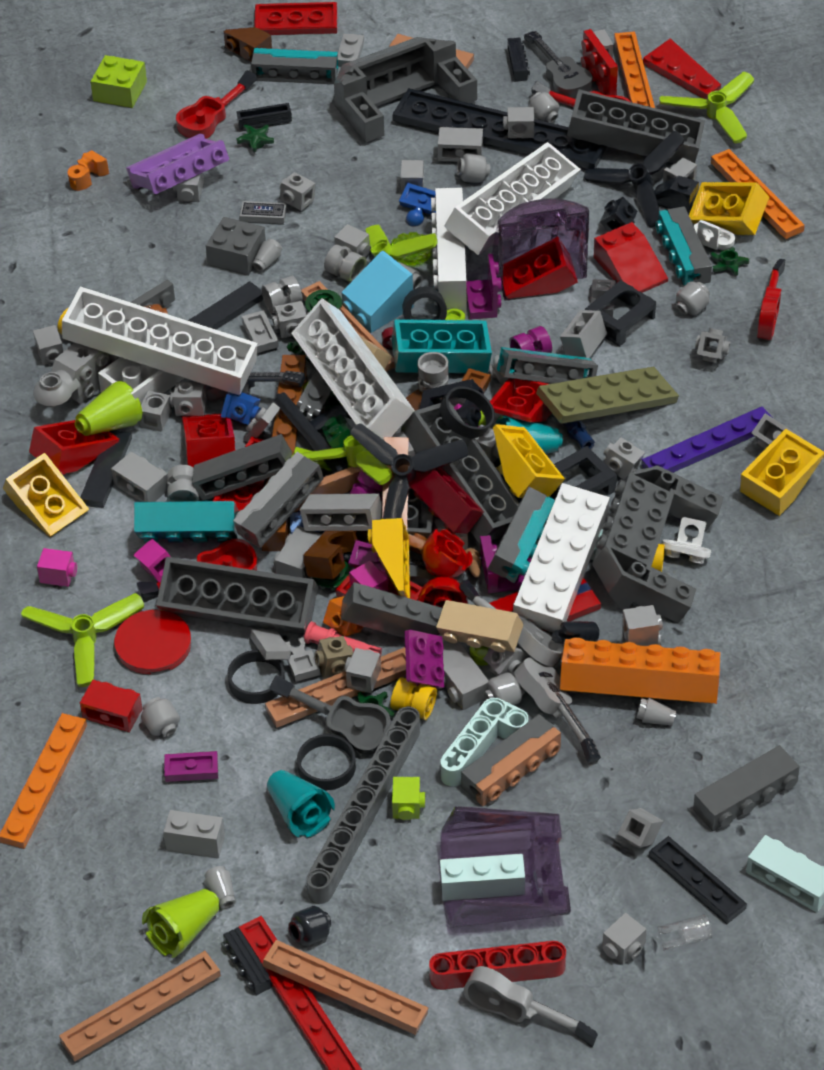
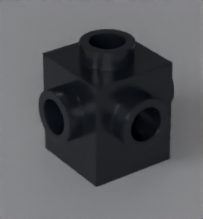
[600,197,638,232]

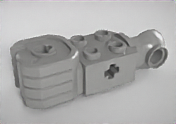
[33,343,120,406]

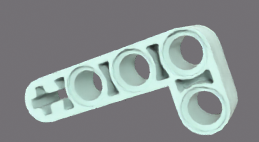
[441,698,528,787]

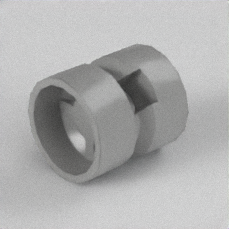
[324,245,367,283]
[261,275,303,314]
[418,352,449,394]
[167,465,199,502]

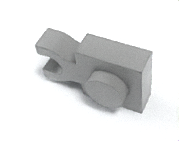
[285,637,320,682]

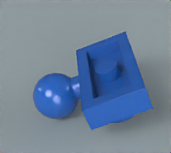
[399,183,436,226]

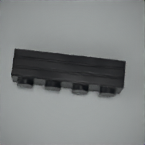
[507,37,530,82]
[236,103,292,130]
[222,927,272,995]

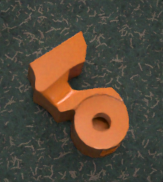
[67,150,109,191]

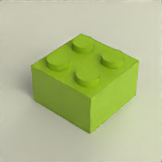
[90,55,147,108]

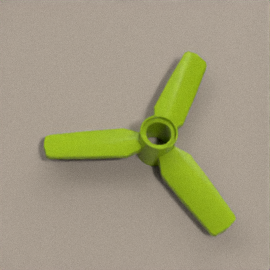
[659,72,754,144]
[365,225,438,262]
[291,436,393,485]
[21,593,144,687]

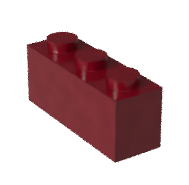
[408,467,484,534]

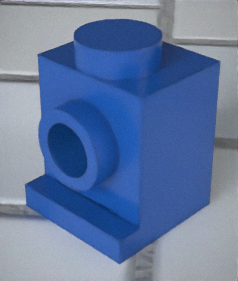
[221,392,261,425]

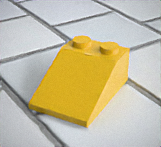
[689,182,769,235]
[493,424,565,498]
[740,429,824,516]
[3,453,89,537]
[368,518,410,598]

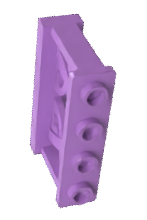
[126,134,229,194]

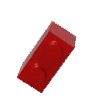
[80,680,142,733]

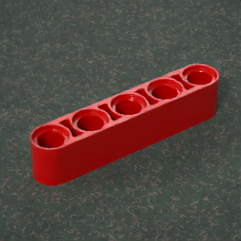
[429,941,566,990]

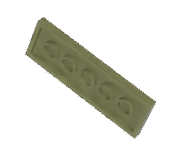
[536,366,679,424]

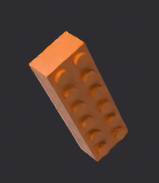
[560,638,720,704]

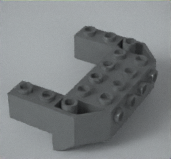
[334,37,477,142]
[592,466,724,623]

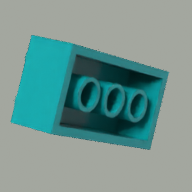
[391,319,492,373]
[134,501,238,543]

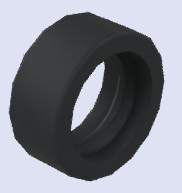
[402,286,447,320]

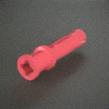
[304,621,382,657]

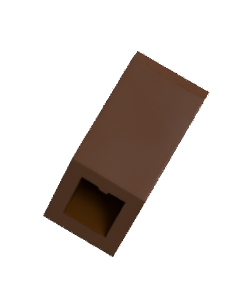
[223,27,272,62]

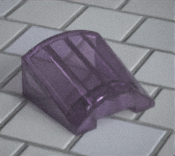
[492,199,589,290]
[440,806,571,928]

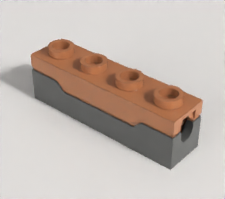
[461,714,561,806]

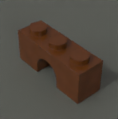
[303,531,368,580]

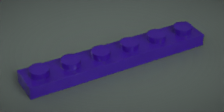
[641,406,773,473]

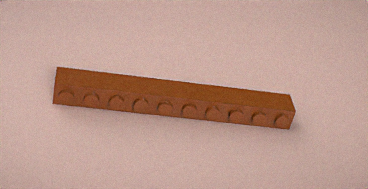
[262,355,307,551]

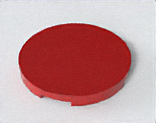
[114,609,191,675]

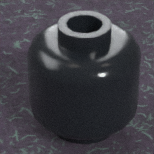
[288,906,331,946]

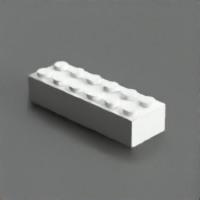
[431,188,467,314]
[513,483,610,633]

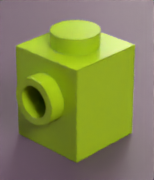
[392,777,425,820]

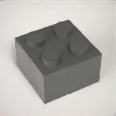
[205,217,266,276]

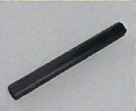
[274,392,348,473]

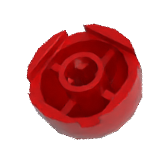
[422,529,473,578]
[418,576,468,608]

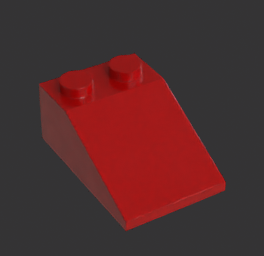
[593,222,668,293]
[499,237,578,299]
[490,378,552,422]
[182,414,235,468]
[29,420,119,475]

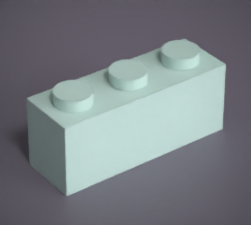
[746,835,824,913]
[440,854,525,901]

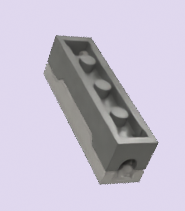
[233,452,324,548]

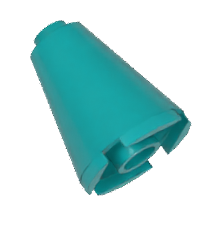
[496,415,563,462]
[267,770,335,837]

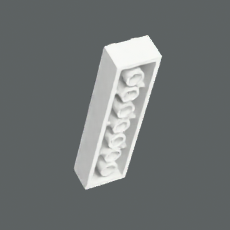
[444,142,581,255]
[62,287,257,395]
[291,298,415,439]

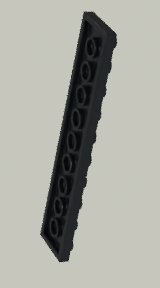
[392,88,607,169]

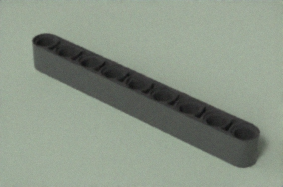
[306,707,420,904]

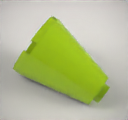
[75,381,142,436]
[142,889,219,958]

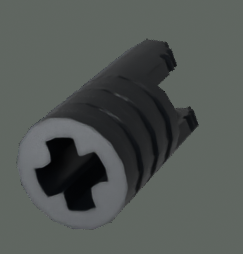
[551,621,599,644]

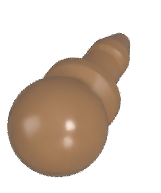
[465,548,481,577]

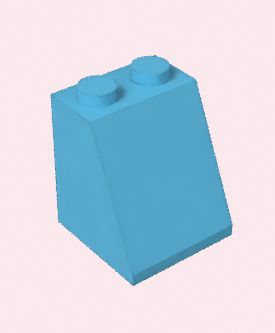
[342,251,414,333]

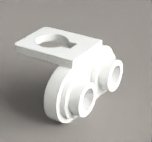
[694,220,735,251]
[662,517,711,564]

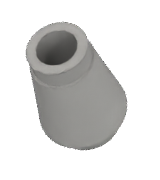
[252,238,282,272]
[636,698,676,726]
[204,866,236,909]

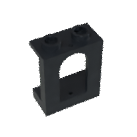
[585,280,656,347]
[420,379,484,427]
[550,446,617,500]

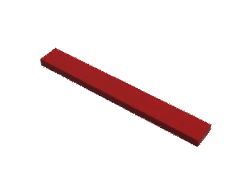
[239,915,362,1070]

